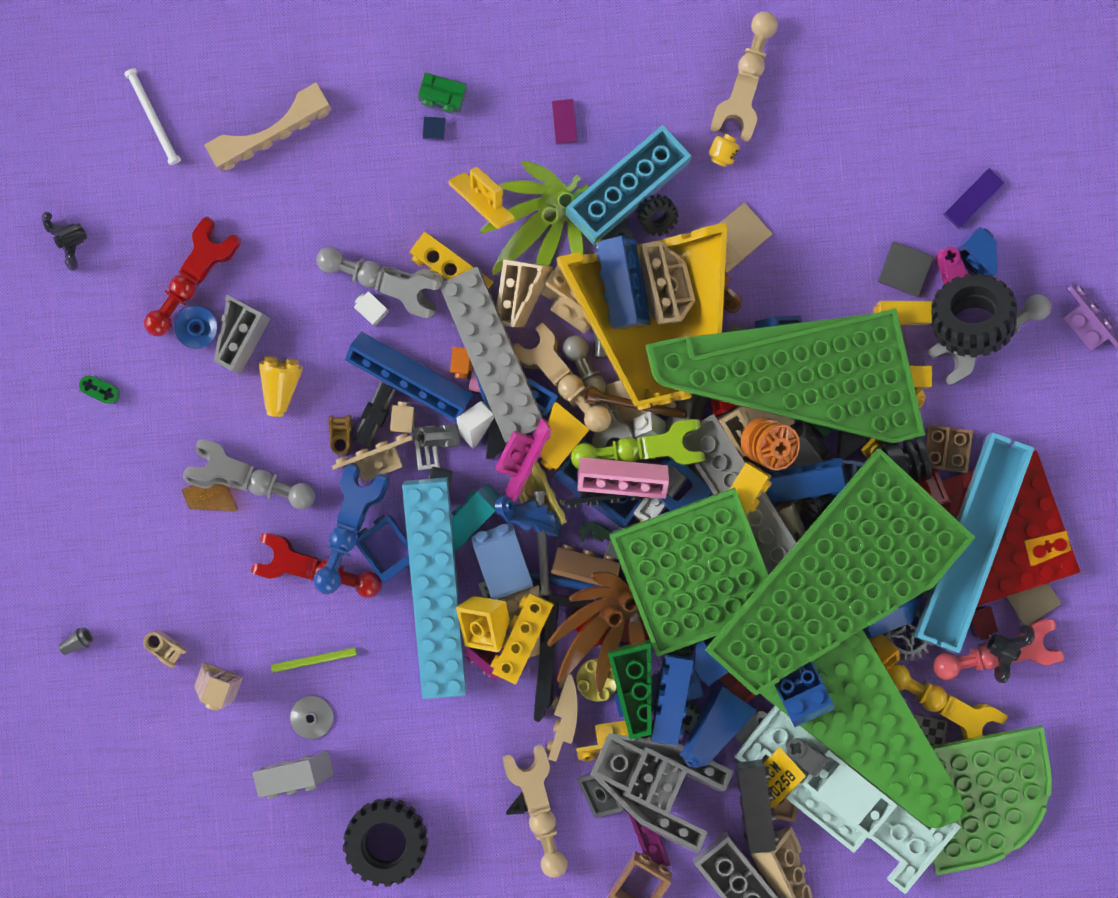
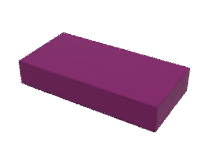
[552,99,577,145]

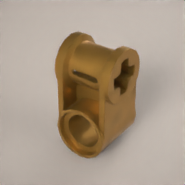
[328,414,352,456]

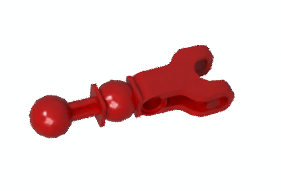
[144,216,241,337]
[251,533,382,598]

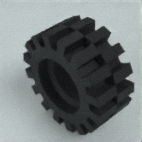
[637,194,679,236]
[800,493,836,526]

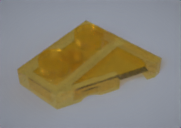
[181,484,238,511]

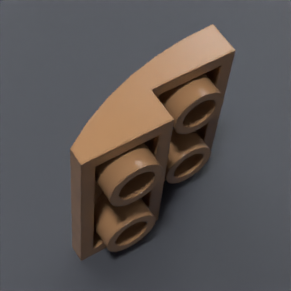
[926,425,974,473]

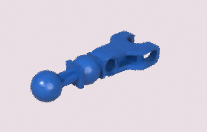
[314,463,389,594]

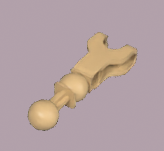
[710,11,778,142]
[513,323,611,432]
[502,744,568,878]

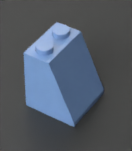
[471,523,534,600]

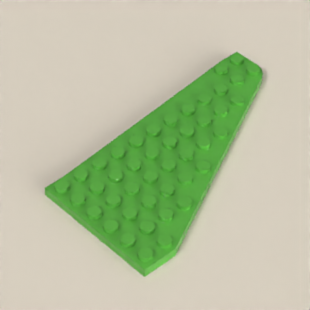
[645,308,925,443]
[760,629,969,828]

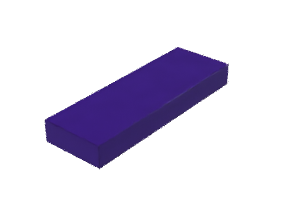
[943,168,1005,229]

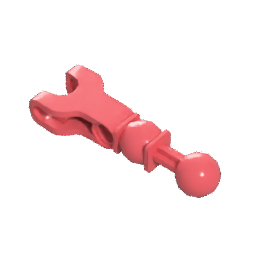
[933,618,1065,680]

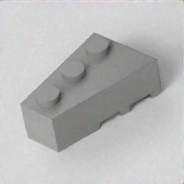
[214,294,271,375]
[252,750,334,799]

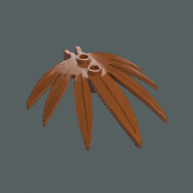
[547,571,645,692]

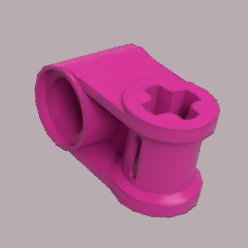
[936,247,968,284]

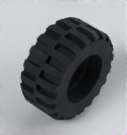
[931,273,1017,358]
[343,798,428,887]

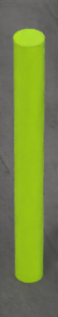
[271,647,357,673]

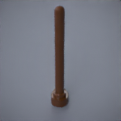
[584,386,687,419]

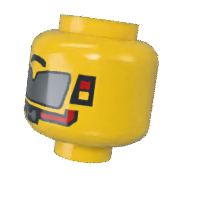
[709,133,740,167]

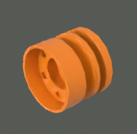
[741,417,800,470]

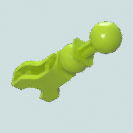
[571,419,706,469]

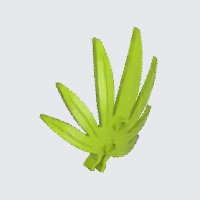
[480,160,604,275]

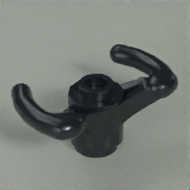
[42,212,87,271]
[987,624,1035,683]

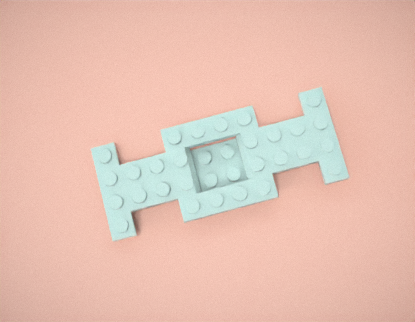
[734,706,961,894]

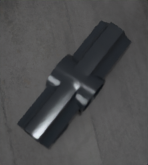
[353,382,397,447]

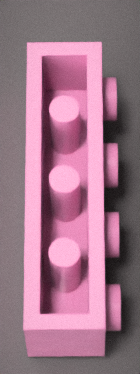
[578,457,669,499]

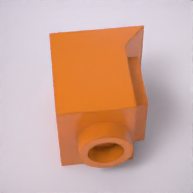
[450,347,473,379]

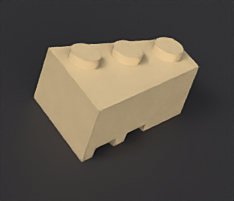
[497,259,553,327]

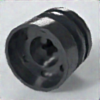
[881,437,932,483]

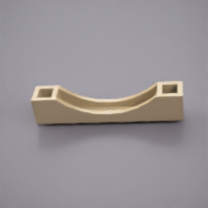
[204,82,332,171]

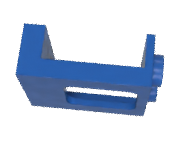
[657,457,712,511]

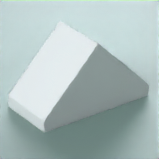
[456,401,495,448]

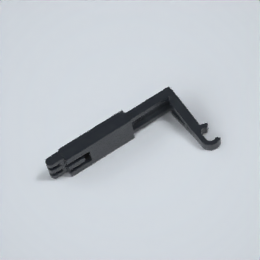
[534,594,602,722]

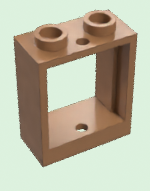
[608,851,673,898]

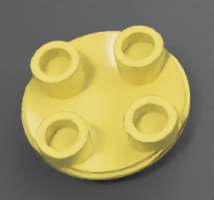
[576,658,617,702]

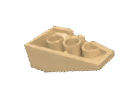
[751,827,813,898]

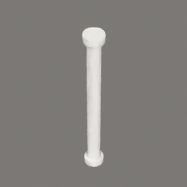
[124,68,181,165]

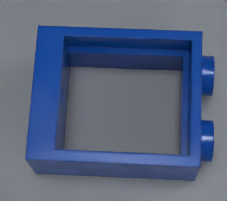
[356,515,410,583]

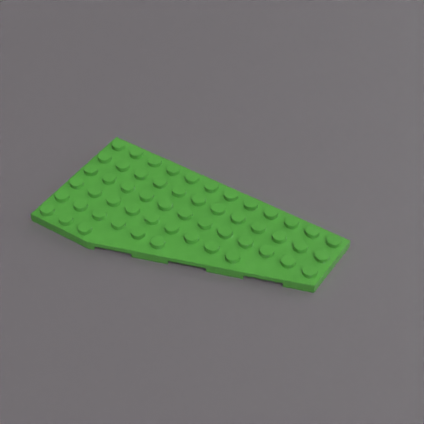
[705,449,975,695]

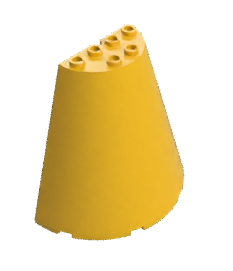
[556,223,727,410]

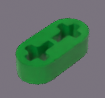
[79,375,120,404]

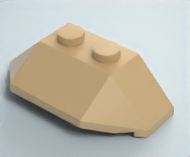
[641,241,695,325]

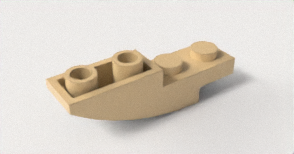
[545,673,578,762]

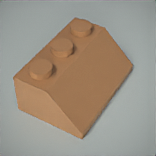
[551,544,620,587]

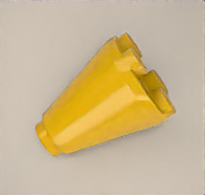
[259,356,303,417]

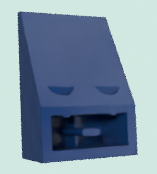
[774,661,835,727]

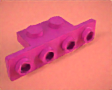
[495,419,552,502]

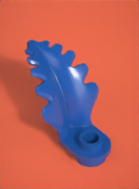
[495,495,561,537]

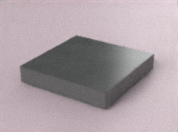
[877,241,934,297]

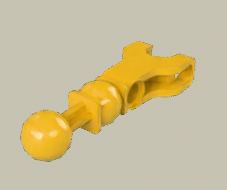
[887,663,1008,740]

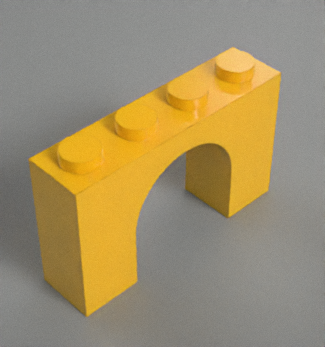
[873,301,932,389]

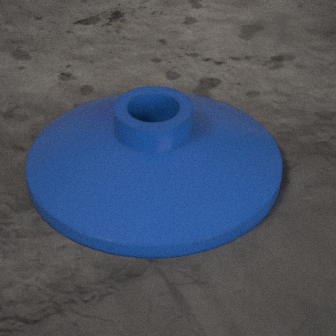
[174,306,218,349]

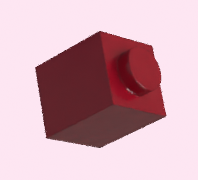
[969,605,998,640]

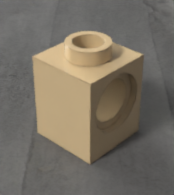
[390,402,416,433]

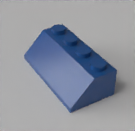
[596,236,651,329]
[553,440,645,528]

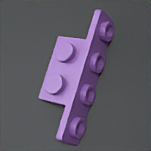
[1064,282,1118,351]

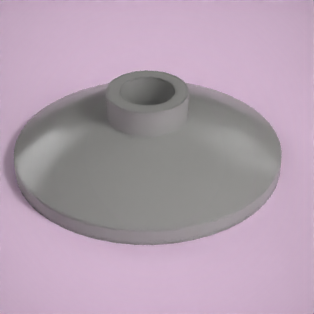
[290,696,333,739]

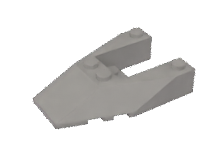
[590,733,734,852]

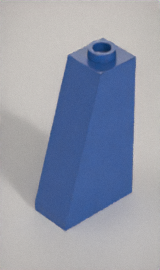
[680,687,757,768]

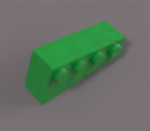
[608,640,651,740]

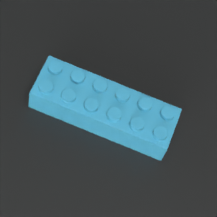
[565,125,691,245]

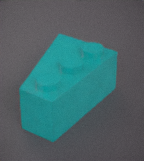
[451,483,501,553]

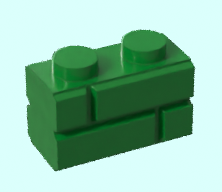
[418,72,467,114]

